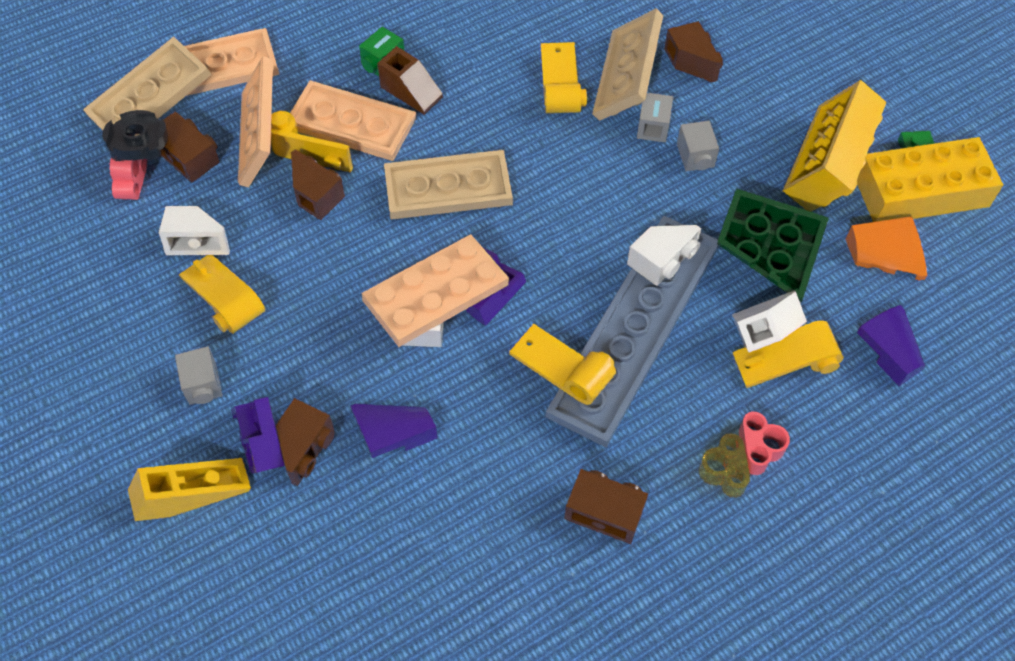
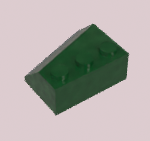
[717,188,829,302]

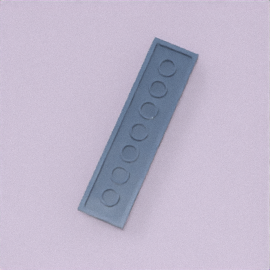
[545,216,719,448]

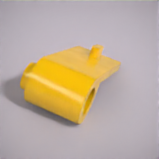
[540,42,587,114]
[271,111,353,173]
[179,255,265,334]
[732,320,844,388]
[509,324,616,405]

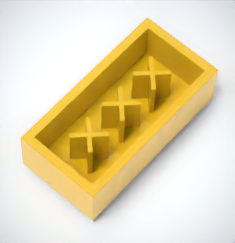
[783,80,886,212]
[856,137,1003,222]

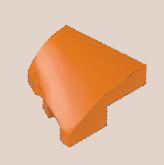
[845,216,927,280]

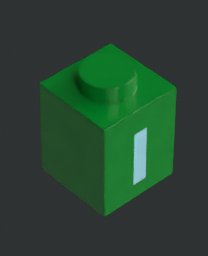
[359,26,405,76]

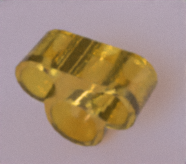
[698,433,750,498]

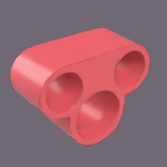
[110,158,147,200]
[739,411,790,475]

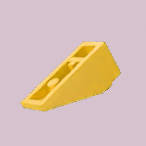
[128,458,251,521]

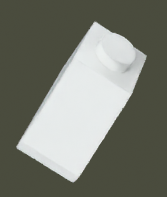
[159,206,230,255]

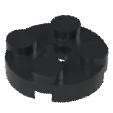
[102,110,168,161]

